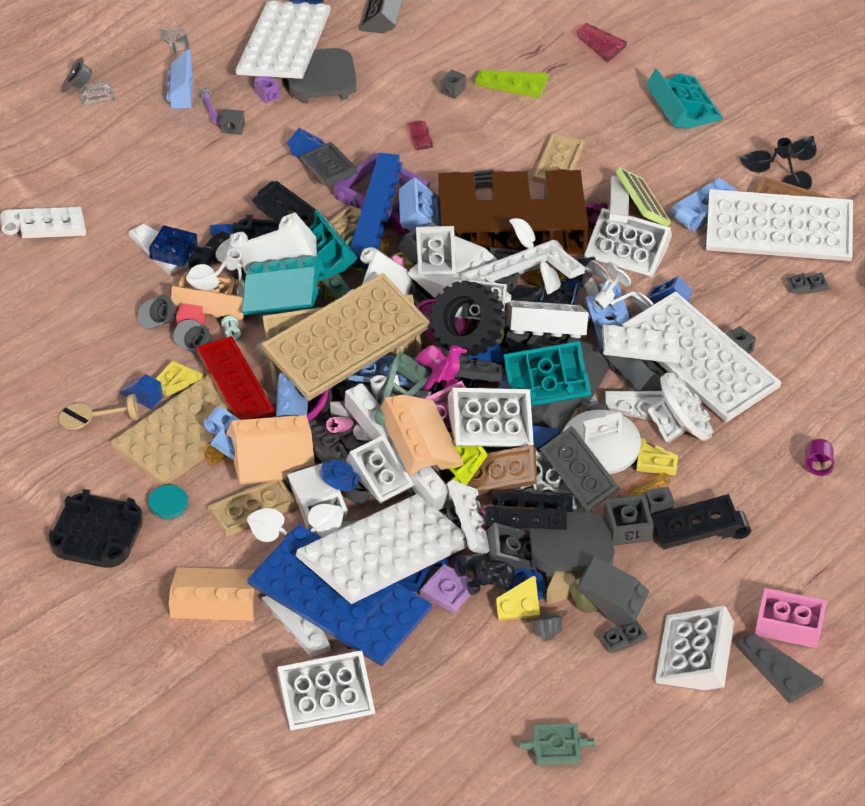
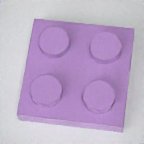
[420,564,472,614]

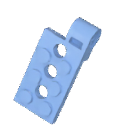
[585,282,630,353]
[204,407,240,460]

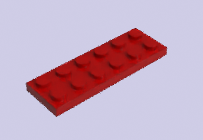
[196,336,276,420]

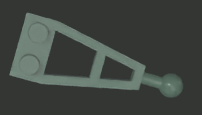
[374,351,431,426]

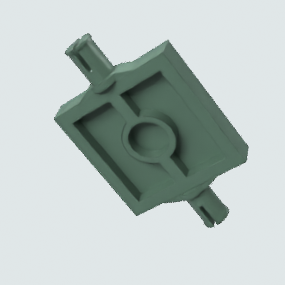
[519,723,595,766]

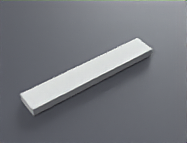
[609,176,629,223]

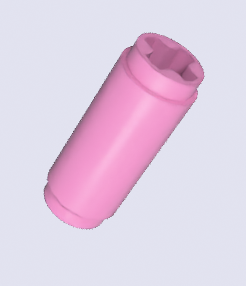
[326,417,354,433]

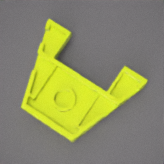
[446,432,488,501]

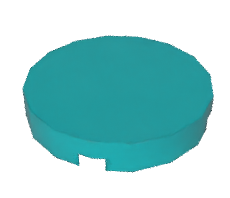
[148,485,188,519]

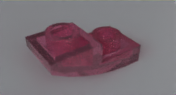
[408,120,433,150]

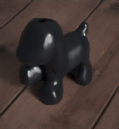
[454,553,515,595]

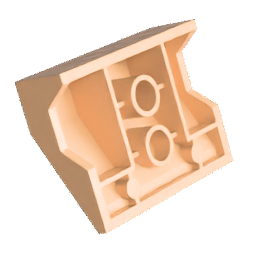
[171,271,246,320]
[380,395,463,476]
[226,415,315,484]
[169,567,257,621]

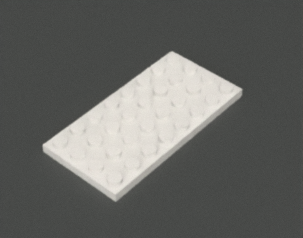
[236,1,331,79]
[706,189,853,261]
[621,291,781,423]
[296,494,468,604]

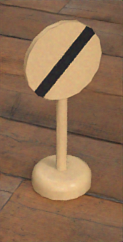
[58,394,140,430]

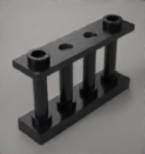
[485,489,573,530]

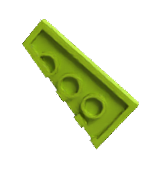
[475,70,549,99]

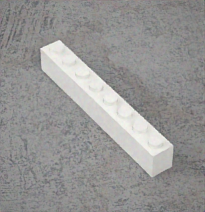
[345,383,450,511]

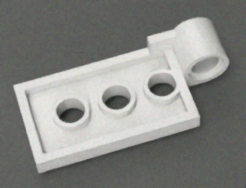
[0,207,86,238]

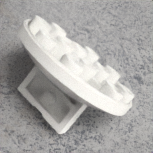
[648,372,714,443]
[563,410,641,474]

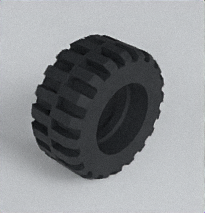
[429,280,506,356]

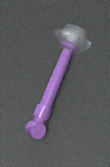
[196,88,219,126]

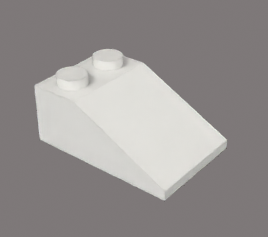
[416,226,456,275]
[346,435,414,503]

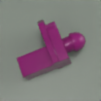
[586,202,608,230]

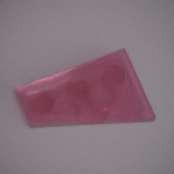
[576,23,627,63]

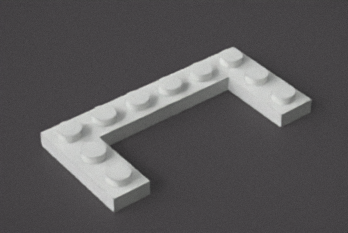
[462,241,585,304]

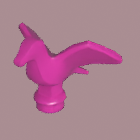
[416,345,467,391]

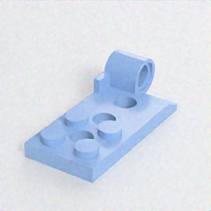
[669,178,737,231]

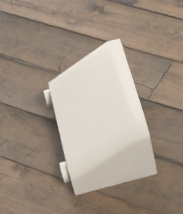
[230,212,317,274]
[347,247,413,295]

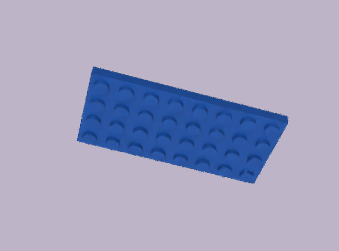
[247,524,432,667]

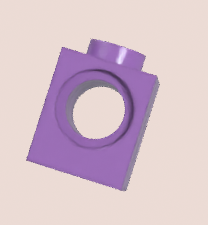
[254,76,280,103]

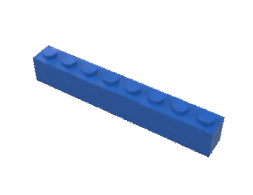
[349,153,403,269]

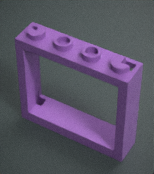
[334,153,430,228]

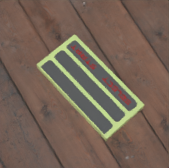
[616,167,671,227]

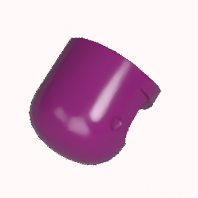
[805,439,834,476]

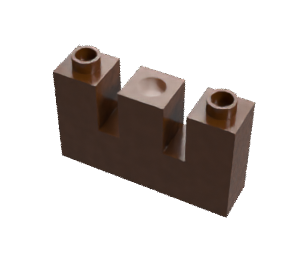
[438,169,588,254]

